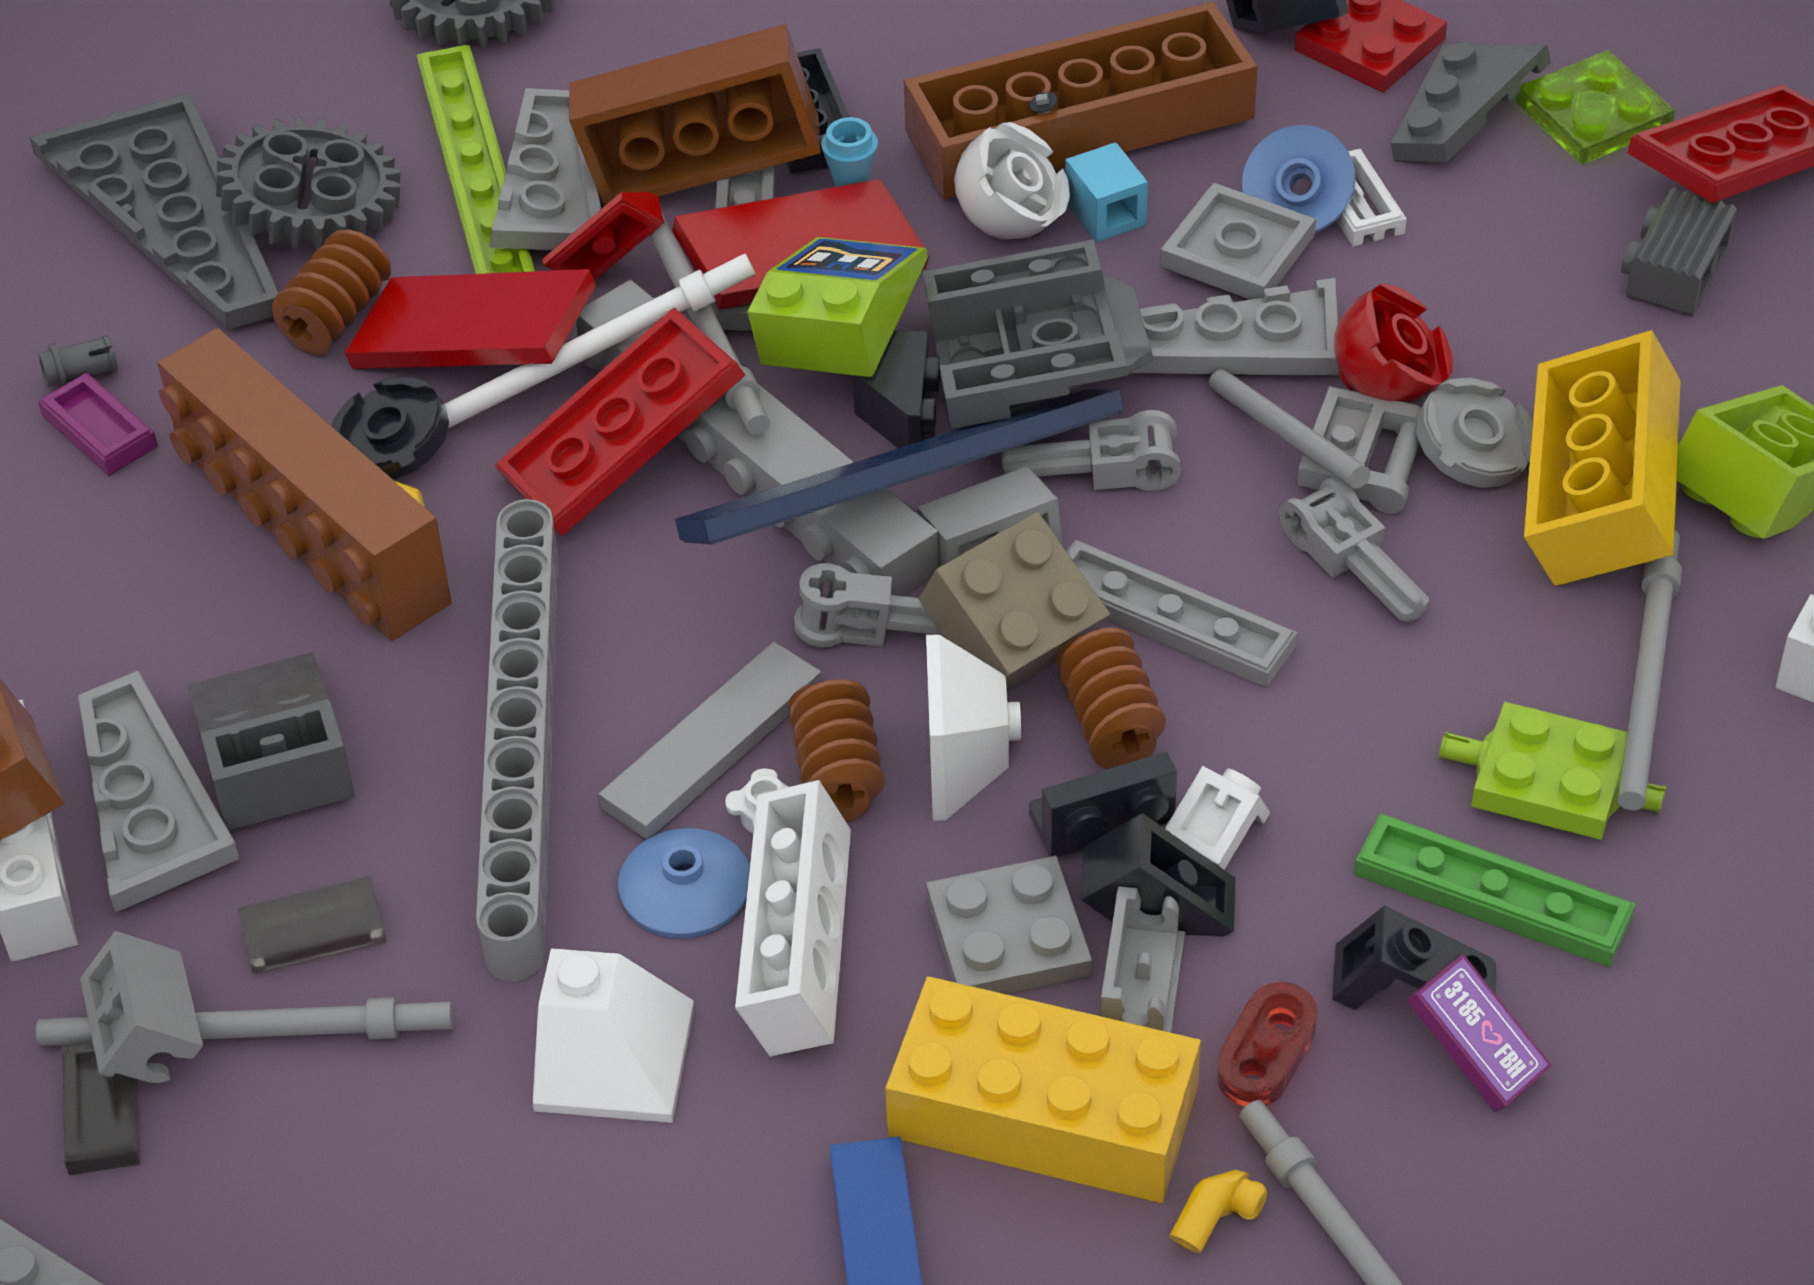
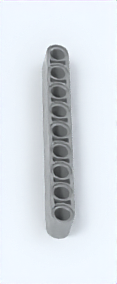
[476,499,559,982]

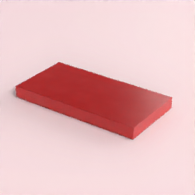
[1627,84,1814,203]
[672,179,929,310]
[344,269,596,369]
[494,307,745,536]

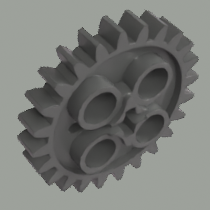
[390,0,555,48]
[216,117,401,250]

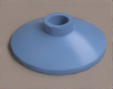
[1242,125,1355,233]
[618,828,750,939]

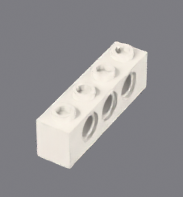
[0,699,78,962]
[735,780,851,1057]

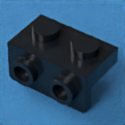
[1029,751,1177,857]

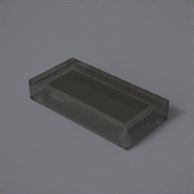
[238,876,387,974]
[62,1042,140,1176]

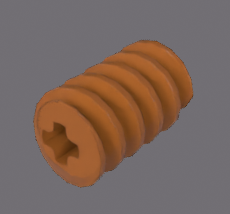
[272,229,392,356]
[1054,628,1166,769]
[787,679,885,823]

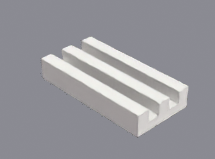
[1310,149,1407,247]

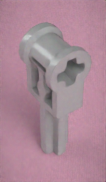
[1001,410,1182,491]
[1279,475,1429,623]
[793,563,943,647]

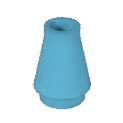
[821,117,878,187]

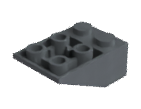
[188,652,355,831]

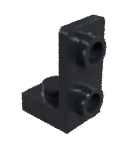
[1332,905,1496,1010]

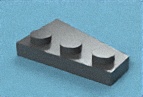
[1390,42,1551,162]

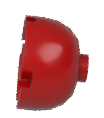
[1334,283,1453,403]

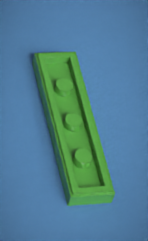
[1354,813,1636,967]

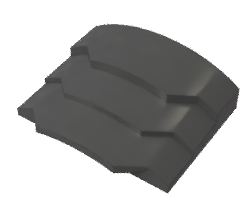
[922,240,1153,429]

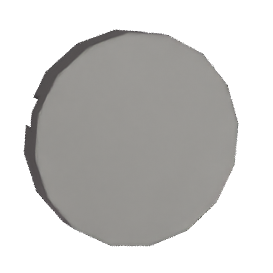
[1416,377,1533,488]

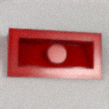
[542,192,664,281]

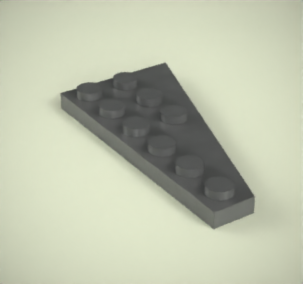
[29,93,279,330]

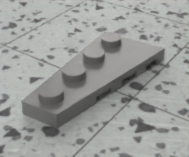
[1129,277,1339,375]

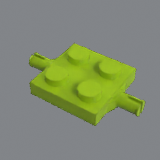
[1439,701,1666,840]

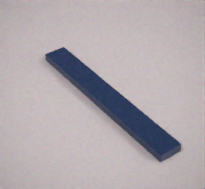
[675,389,1124,545]

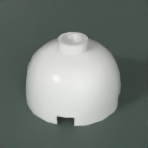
[954,122,1070,240]

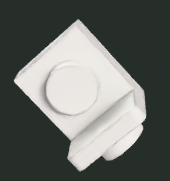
[1165,766,1270,870]

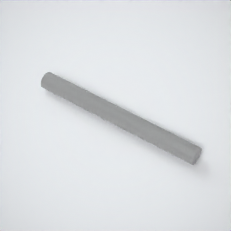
[1209,369,1370,489]

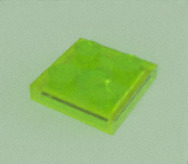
[1516,50,1675,165]

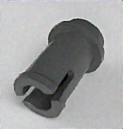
[38,335,118,388]

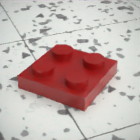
[1295,0,1447,93]

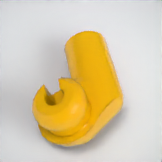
[1169,1169,1267,1254]

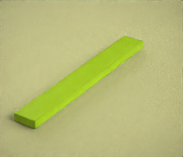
[417,45,535,274]

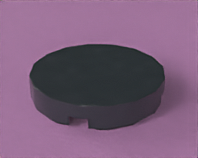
[332,377,449,480]

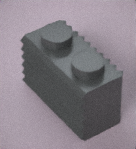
[1621,187,1737,316]

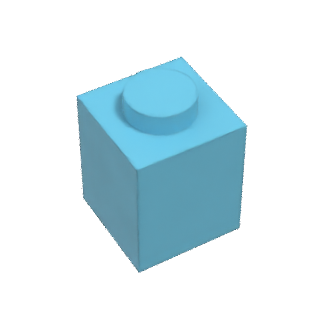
[1065,142,1148,242]

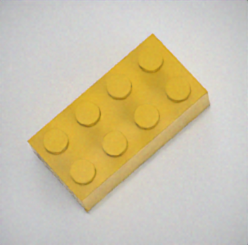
[1524,330,1681,586]
[885,976,1201,1204]

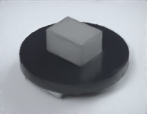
[1030,92,1058,114]

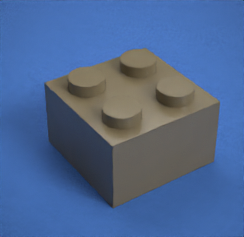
[918,511,1110,691]

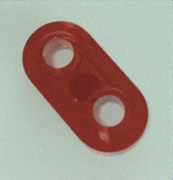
[1217,982,1318,1106]

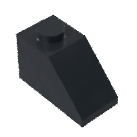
[1080,813,1235,937]

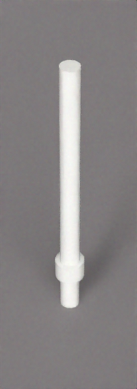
[445,253,756,429]

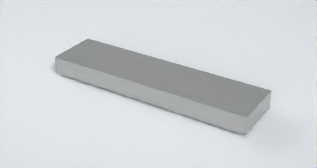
[1066,540,1297,688]
[598,641,822,840]

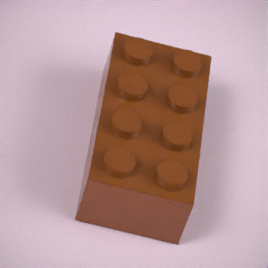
[569,24,821,206]

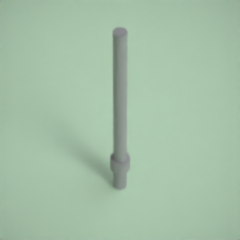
[649,212,770,435]
[1618,530,1682,811]
[36,997,454,1046]
[1239,1100,1403,1285]

